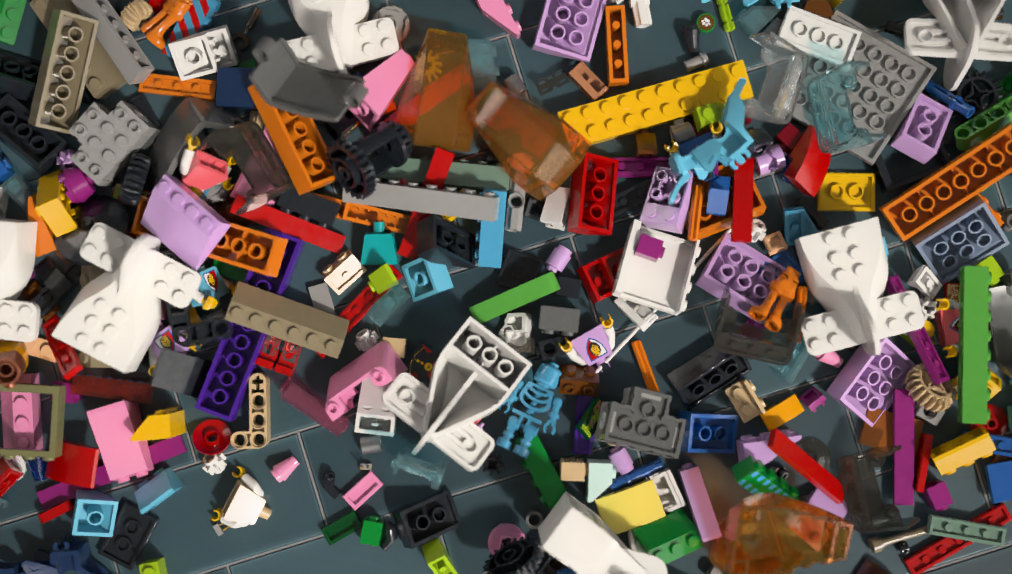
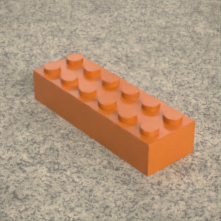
[247,84,336,196]

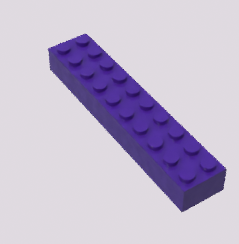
[194,226,306,422]

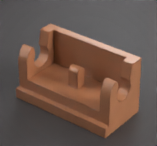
[568,61,609,102]

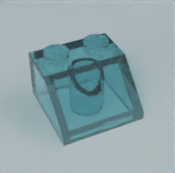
[467,39,500,85]

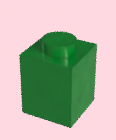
[360,515,385,547]

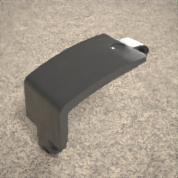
[249,36,369,122]
[149,97,245,189]
[988,269,1012,379]

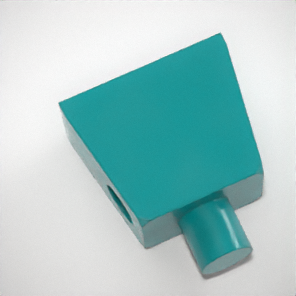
[361,221,399,265]

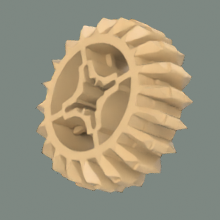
[904,363,957,413]

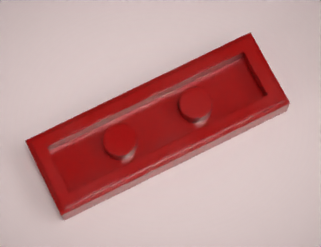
[914,433,934,493]

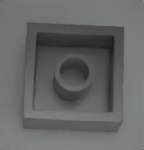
[538,305,580,336]

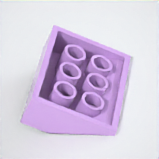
[532,0,607,62]
[140,174,231,271]
[695,232,786,324]
[826,338,916,427]

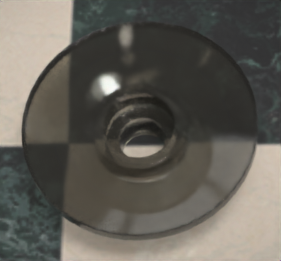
[796,438,831,469]

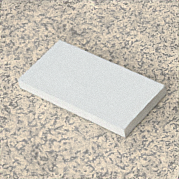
[775,5,862,69]

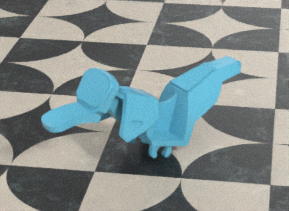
[668,78,754,205]

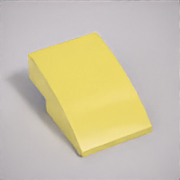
[594,479,666,534]

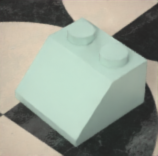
[585,458,616,503]

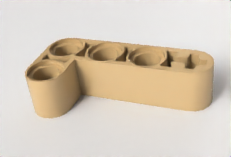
[230,372,271,449]

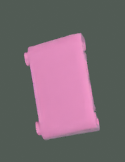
[325,341,408,421]

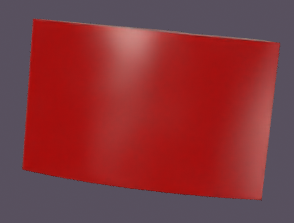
[783,125,832,198]
[576,247,624,304]
[45,439,100,488]

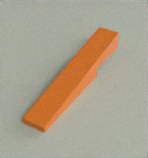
[310,192,411,234]

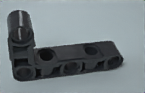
[163,251,233,347]

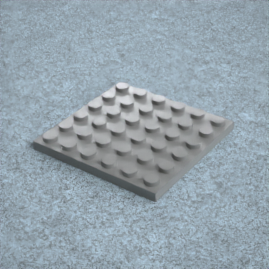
[773,10,937,166]

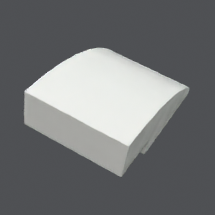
[168,25,239,81]

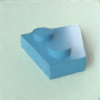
[783,206,819,246]

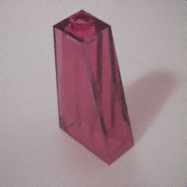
[279,376,350,436]

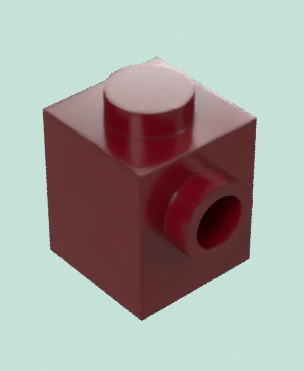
[773,122,803,154]

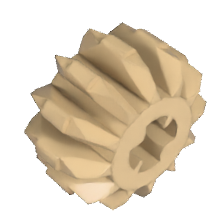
[120,0,154,31]

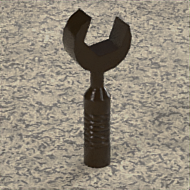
[232,7,262,51]

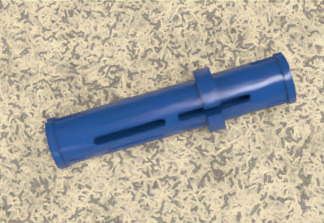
[923,79,975,118]
[610,458,665,492]

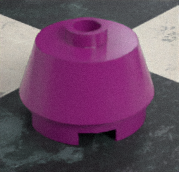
[58,167,96,204]

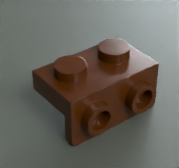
[559,364,599,397]

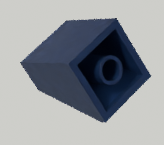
[215,67,258,111]

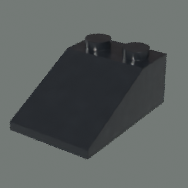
[417,214,475,269]
[391,489,462,549]

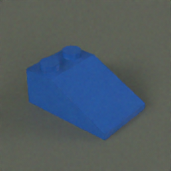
[677,410,739,453]

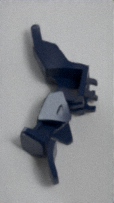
[0,535,111,574]

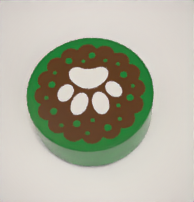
[696,13,716,34]

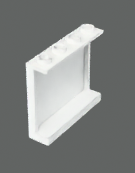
[611,219,701,316]

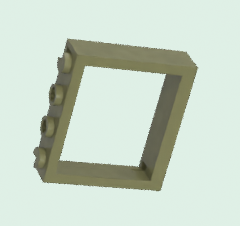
[0,383,66,461]

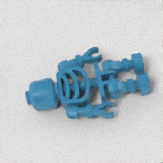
[495,361,563,459]

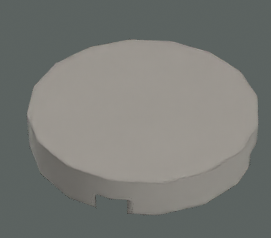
[372,6,410,43]

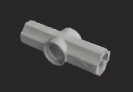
[505,172,527,232]

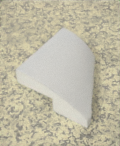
[498,313,531,352]

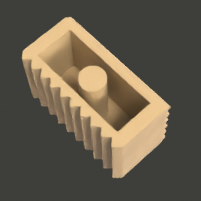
[559,457,589,481]

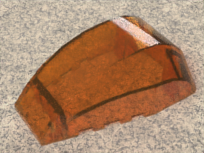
[396,28,477,152]
[465,81,591,200]
[724,492,854,574]

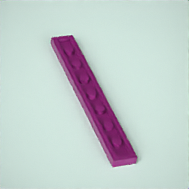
[36,435,188,510]

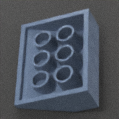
[909,194,1010,285]

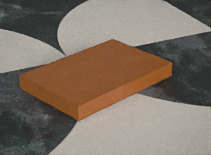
[858,409,924,458]

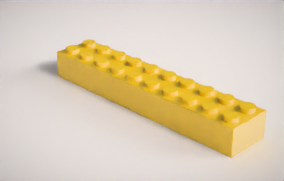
[557,60,754,152]

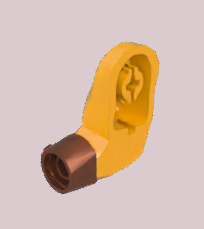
[0,339,29,388]

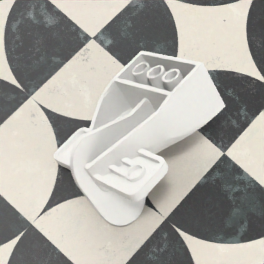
[286,0,400,75]
[904,0,1012,91]
[794,217,925,356]
[0,218,40,342]
[51,223,202,373]
[382,316,532,472]
[538,491,667,574]

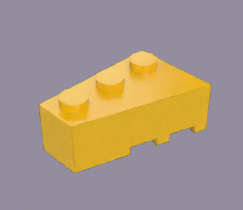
[35,169,78,237]

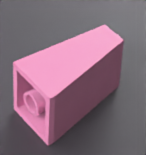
[348,49,415,132]
[87,400,154,483]

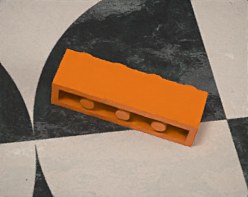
[604,5,629,87]

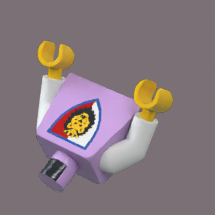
[558,314,615,372]
[148,320,202,376]

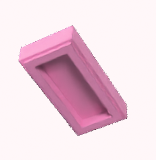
[342,470,384,510]

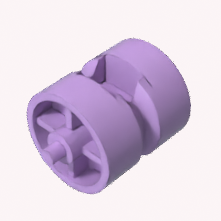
[754,144,787,176]

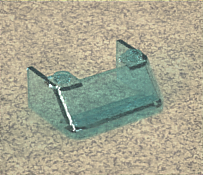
[807,61,886,153]

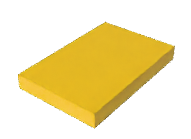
[816,173,875,212]

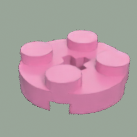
[488,523,525,555]

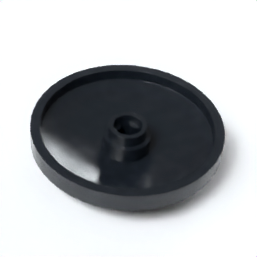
[53,195,131,265]

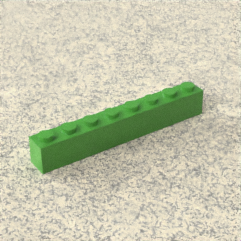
[957,266,992,424]

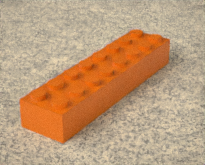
[879,121,1012,241]
[130,196,288,277]

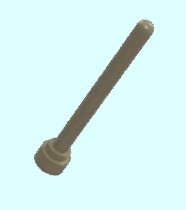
[868,517,958,553]

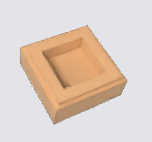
[762,230,788,256]

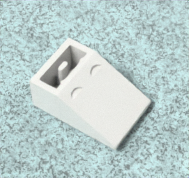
[354,377,397,437]

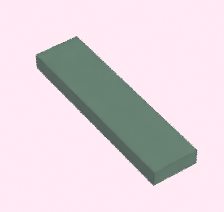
[925,514,1007,547]

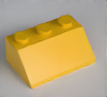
[130,407,186,442]
[930,426,996,475]

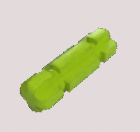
[716,0,735,32]

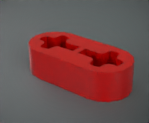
[38,499,74,524]

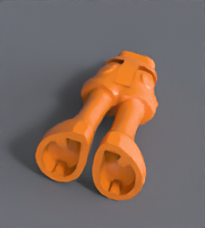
[140,0,194,50]
[748,266,801,332]

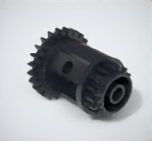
[325,120,413,200]
[483,536,544,574]

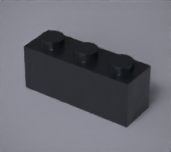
[277,183,341,229]

